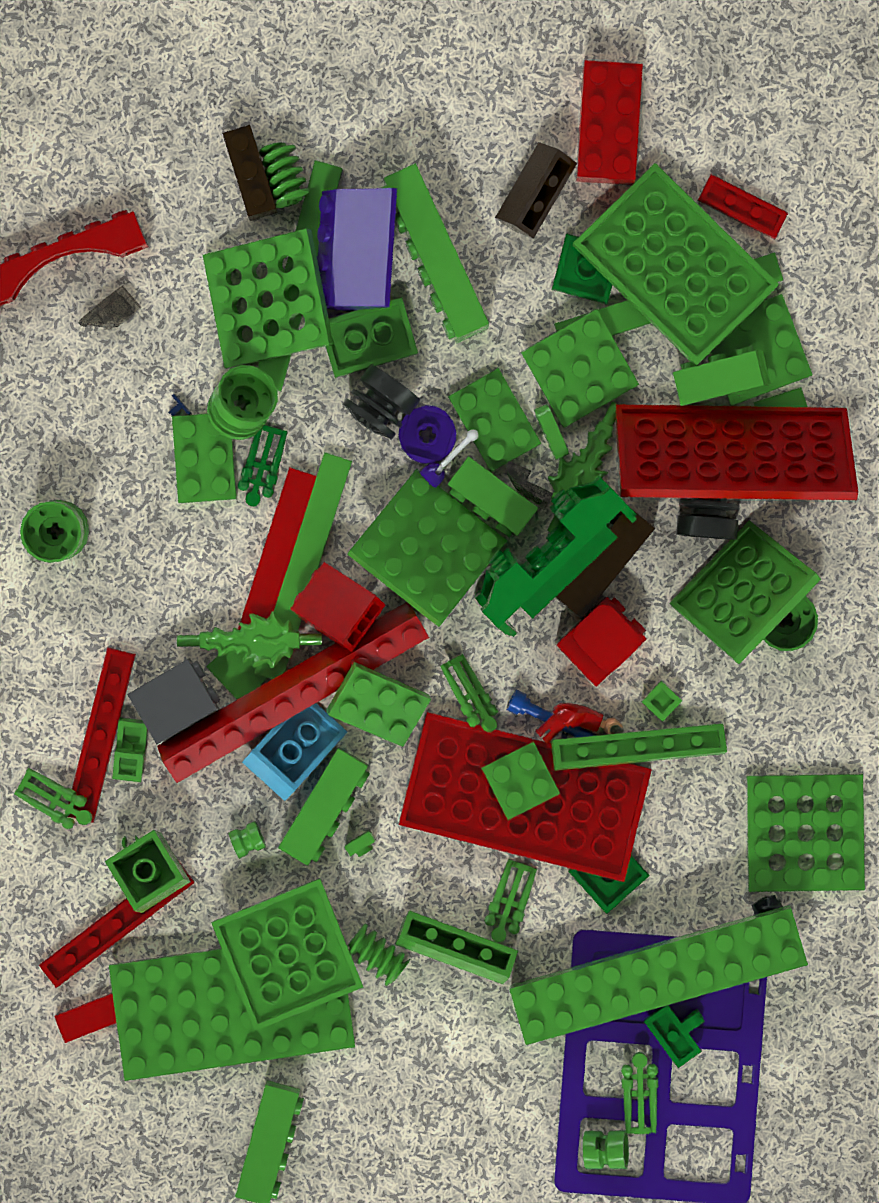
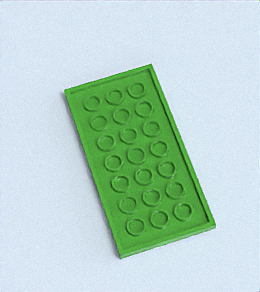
[109,948,355,1081]

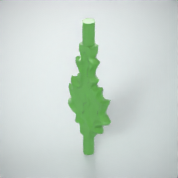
[547,402,617,532]
[177,611,323,668]

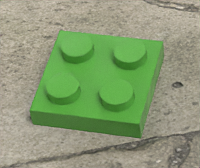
[481,742,560,820]

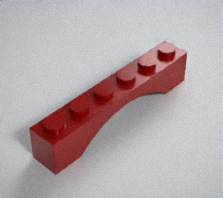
[0,210,149,306]

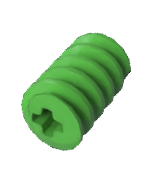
[259,142,310,208]
[347,923,411,986]

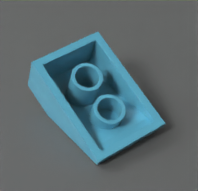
[242,703,347,801]

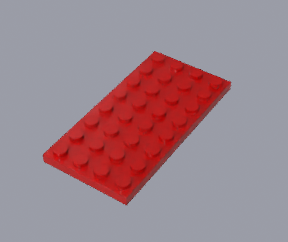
[615,404,859,500]
[398,712,652,882]

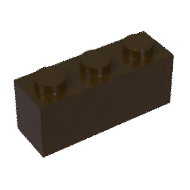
[222,125,278,221]
[495,142,577,239]

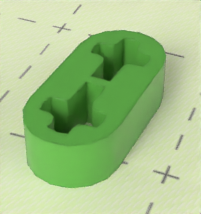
[534,404,569,460]

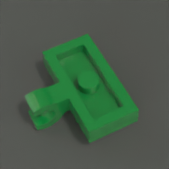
[644,1005,705,1068]

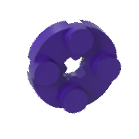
[398,405,456,464]

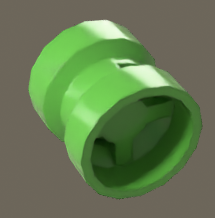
[228,821,266,859]

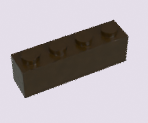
[555,510,656,619]

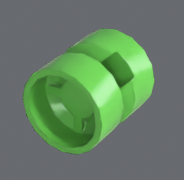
[583,1130,629,1169]

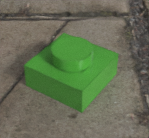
[641,681,682,722]
[344,830,376,857]

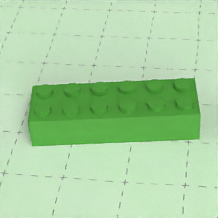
[381,163,489,343]

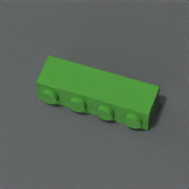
[278,747,370,866]
[395,910,518,984]
[235,1080,304,1203]

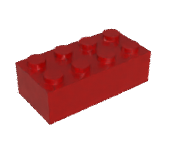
[575,60,643,185]

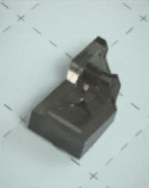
[78,285,141,330]
[505,461,553,510]

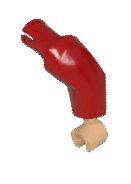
[535,703,623,744]

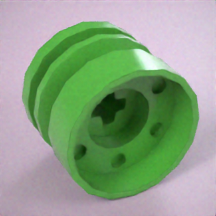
[207,365,278,440]
[20,500,90,563]
[763,596,818,651]

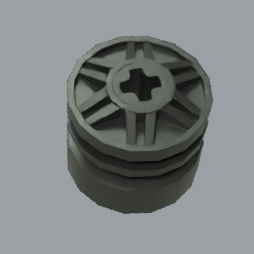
[342,364,420,440]
[676,498,740,540]

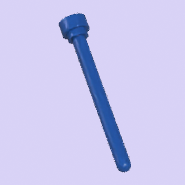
[506,689,598,738]

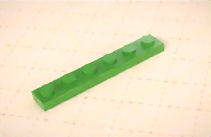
[551,724,727,771]

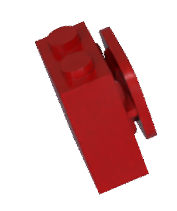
[290,562,386,652]
[555,597,647,687]

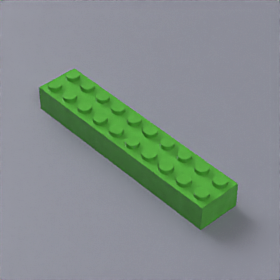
[509,905,808,1045]

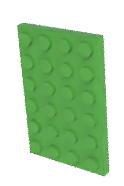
[573,163,779,366]

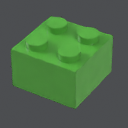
[105,830,191,913]

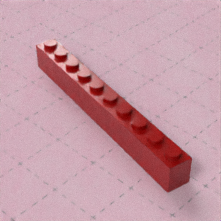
[157,602,429,783]

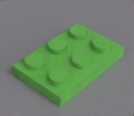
[326,297,418,378]
[448,368,541,472]
[172,414,237,504]
[326,662,431,747]

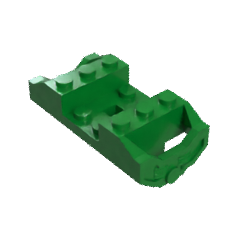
[474,476,637,637]

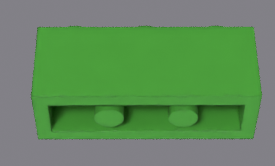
[673,346,771,406]
[447,456,538,537]

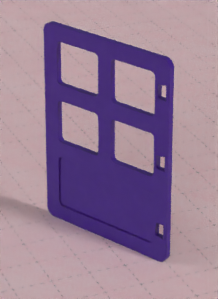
[554,929,767,1203]

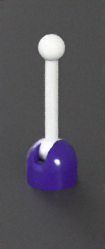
[420,429,479,488]

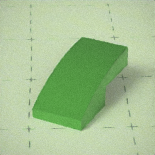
[112,717,148,782]

